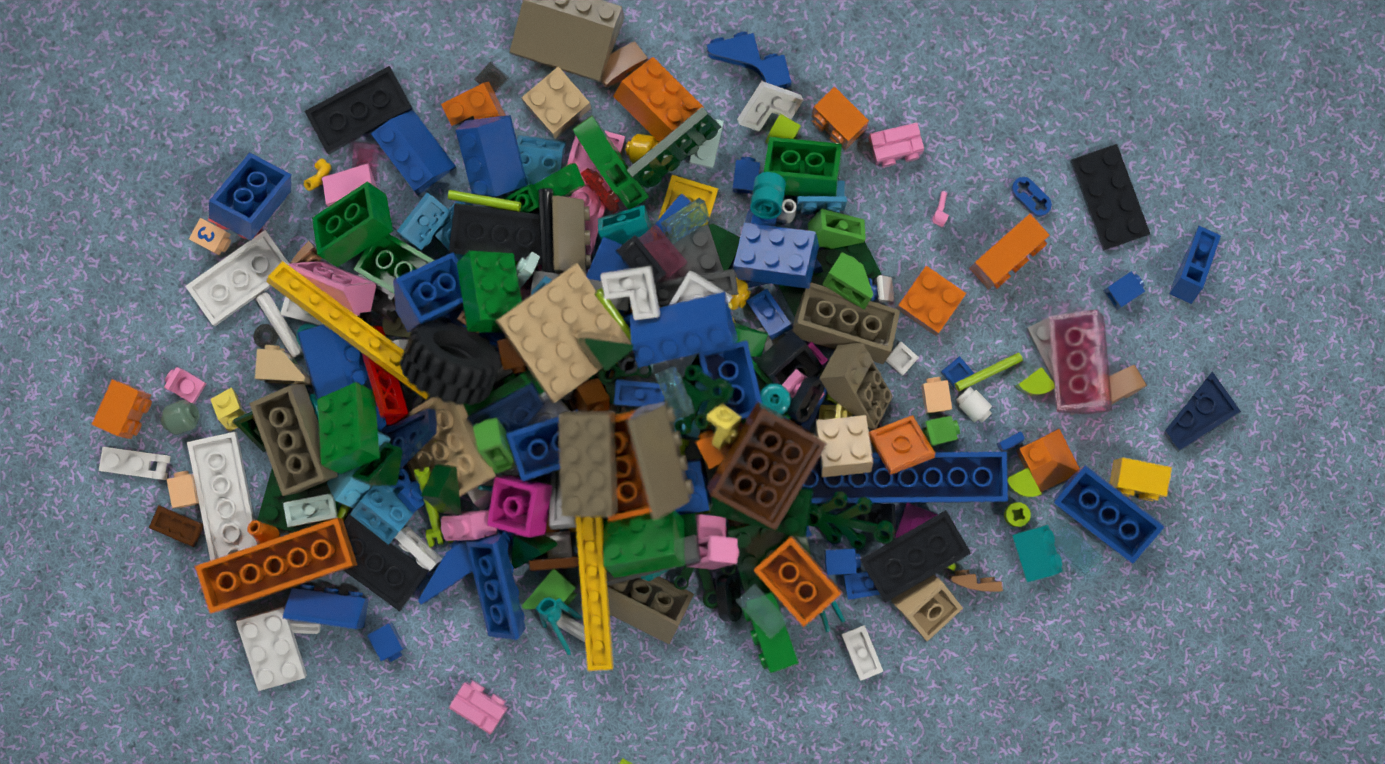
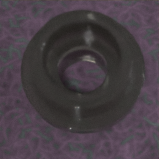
[253,324,278,348]

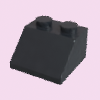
[755,330,825,403]

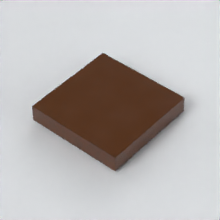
[529,556,579,571]

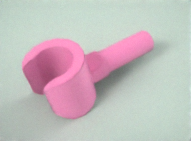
[932,191,949,227]

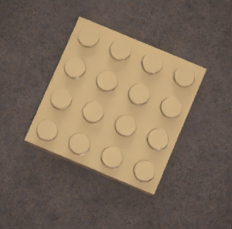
[496,263,631,403]
[389,397,496,497]

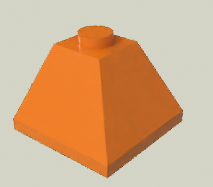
[1016,429,1080,492]

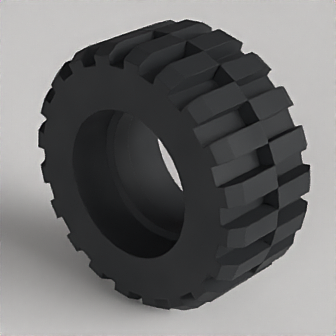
[400,321,501,405]

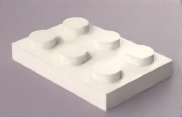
[236,606,307,691]

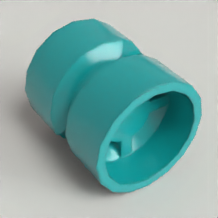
[750,172,786,219]

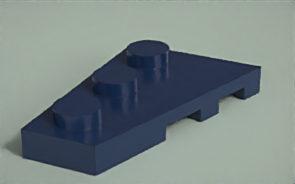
[1164,371,1241,452]
[467,382,545,433]
[382,408,437,469]

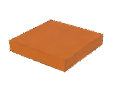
[869,415,935,475]

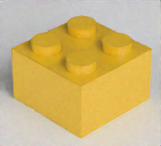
[1109,458,1172,502]

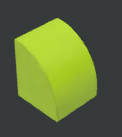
[765,114,801,144]
[1015,367,1057,396]
[1007,468,1042,497]

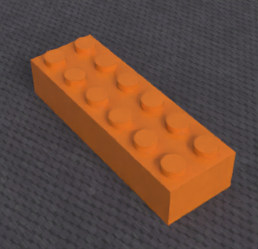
[195,518,357,614]

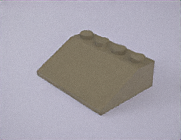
[510,0,625,82]
[628,401,694,519]

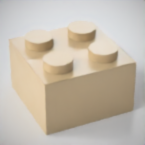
[521,66,591,139]
[815,415,873,477]

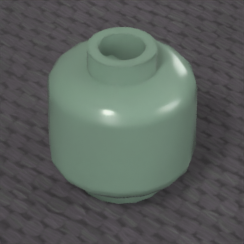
[161,400,200,435]

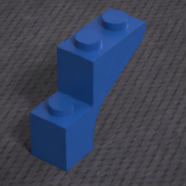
[707,32,792,89]

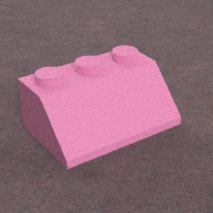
[289,261,376,316]

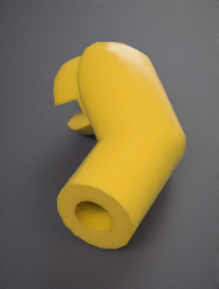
[304,158,331,191]

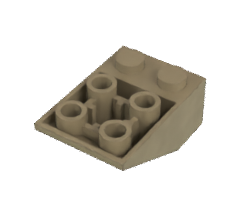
[820,342,893,430]

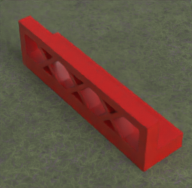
[362,326,409,425]

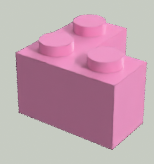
[686,514,739,570]

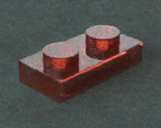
[580,168,620,214]

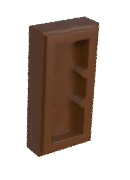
[149,505,204,547]

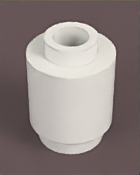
[956,387,992,423]

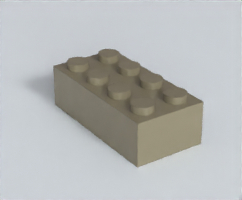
[249,384,338,496]
[559,411,618,517]

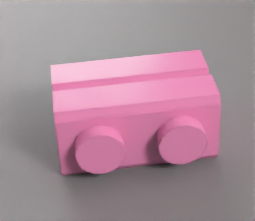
[868,123,924,167]
[441,510,497,541]
[449,680,508,734]

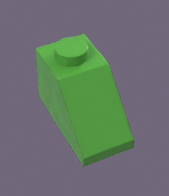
[808,209,866,249]
[823,252,873,310]
[921,415,960,447]
[473,418,517,474]
[522,569,577,609]

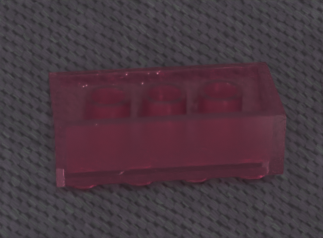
[1049,309,1112,414]

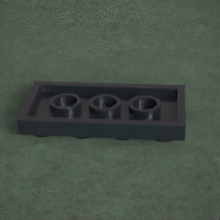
[304,65,413,155]
[1071,144,1150,251]
[449,203,542,264]
[860,510,972,603]
[343,514,430,612]

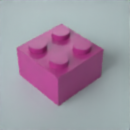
[487,475,553,537]

